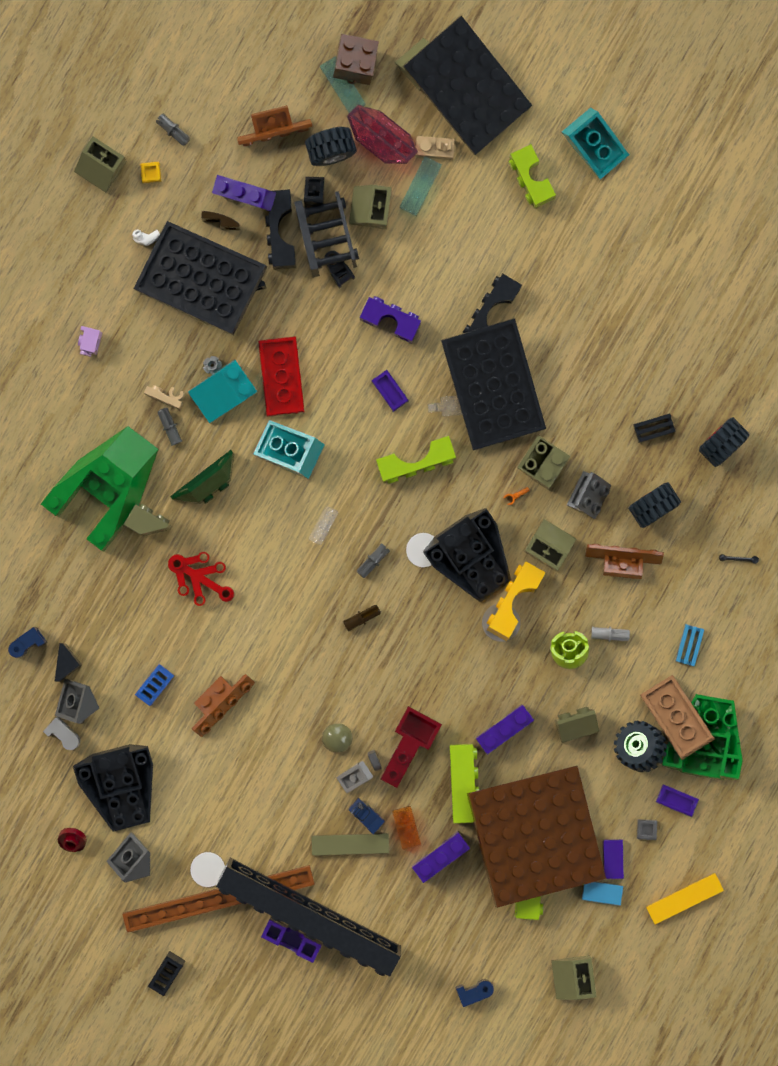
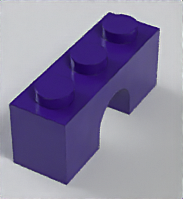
[212,175,276,211]
[359,296,421,344]
[475,704,534,755]
[412,831,470,883]
[261,917,322,963]

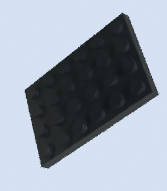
[403,16,532,155]
[133,221,267,336]
[441,318,546,451]

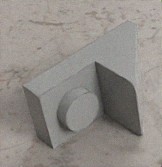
[336,761,373,793]

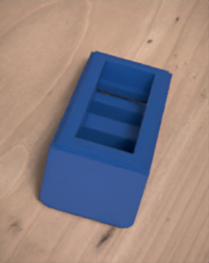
[135,664,175,706]

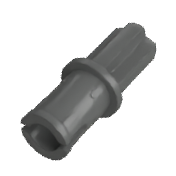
[156,113,190,146]
[158,408,183,446]
[357,543,390,578]

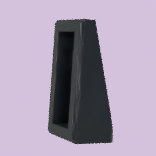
[147,951,185,996]

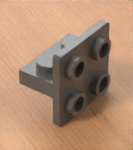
[567,471,611,519]

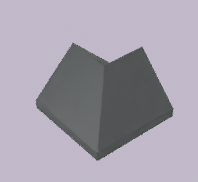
[55,679,99,724]
[106,832,150,883]

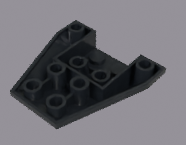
[423,508,512,602]
[73,744,153,832]

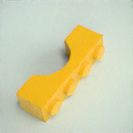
[486,561,546,642]

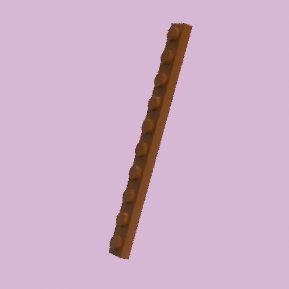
[122,865,315,933]

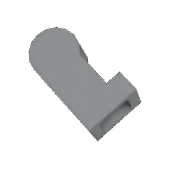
[43,717,81,750]

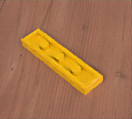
[646,873,724,925]

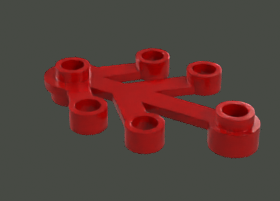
[168,552,234,606]

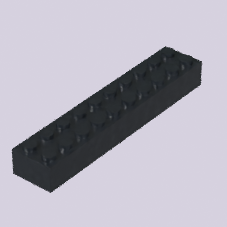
[216,857,401,977]

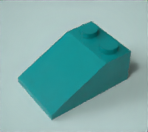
[562,107,629,179]
[188,359,257,423]
[253,420,325,479]

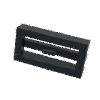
[633,413,676,443]

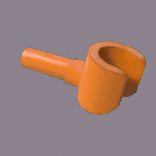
[504,487,529,505]

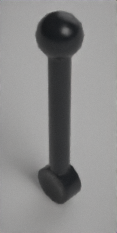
[719,554,759,564]

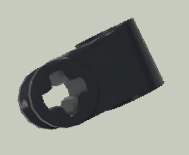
[324,251,355,289]

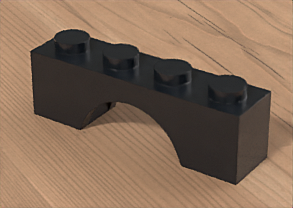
[265,189,296,270]
[462,273,522,333]

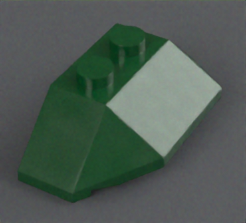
[170,450,234,504]

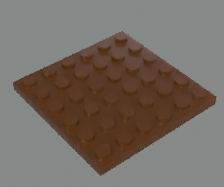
[467,766,606,908]

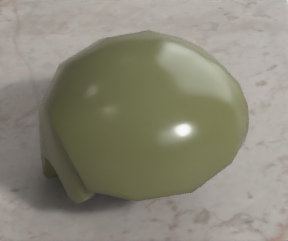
[322,724,353,753]

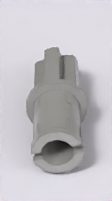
[591,626,630,642]

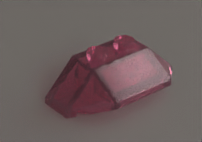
[347,104,418,164]

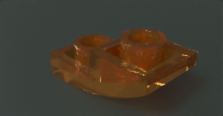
[392,806,421,850]

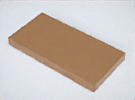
[640,675,715,760]

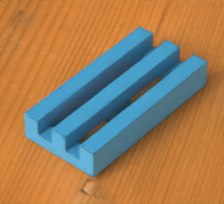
[675,624,704,666]

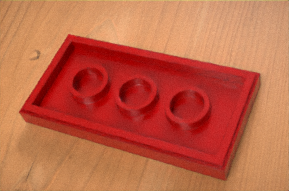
[258,336,305,417]

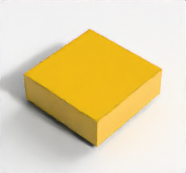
[140,162,162,184]

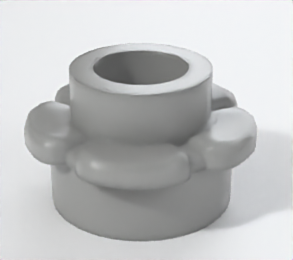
[203,356,222,375]

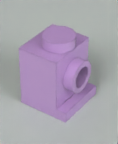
[78,326,102,357]

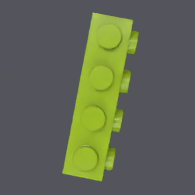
[449,744,479,823]

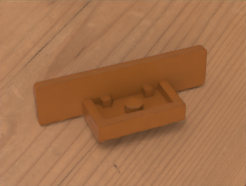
[237,105,312,146]
[585,544,664,579]
[192,674,255,737]

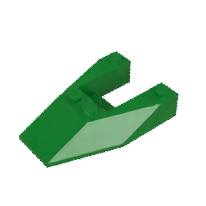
[40,426,159,552]

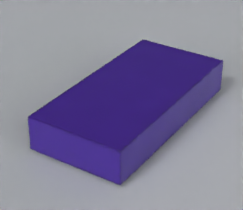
[371,370,409,412]
[655,784,699,817]
[603,839,624,879]

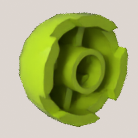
[550,631,589,669]

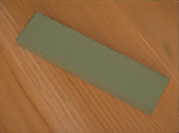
[311,833,389,855]

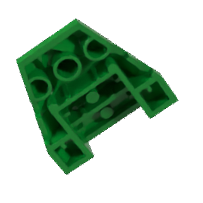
[662,694,743,780]

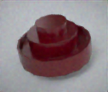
[57,828,87,852]

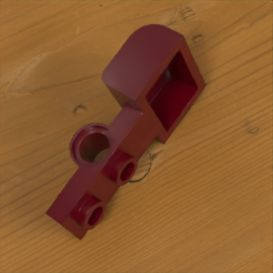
[380,706,442,788]

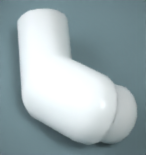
[132,230,160,246]

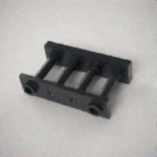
[294,191,359,278]

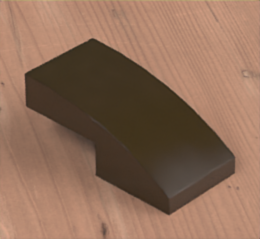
[201,211,241,230]

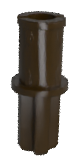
[343,605,381,632]

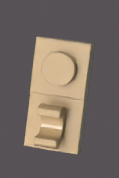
[415,136,455,159]
[144,385,184,410]

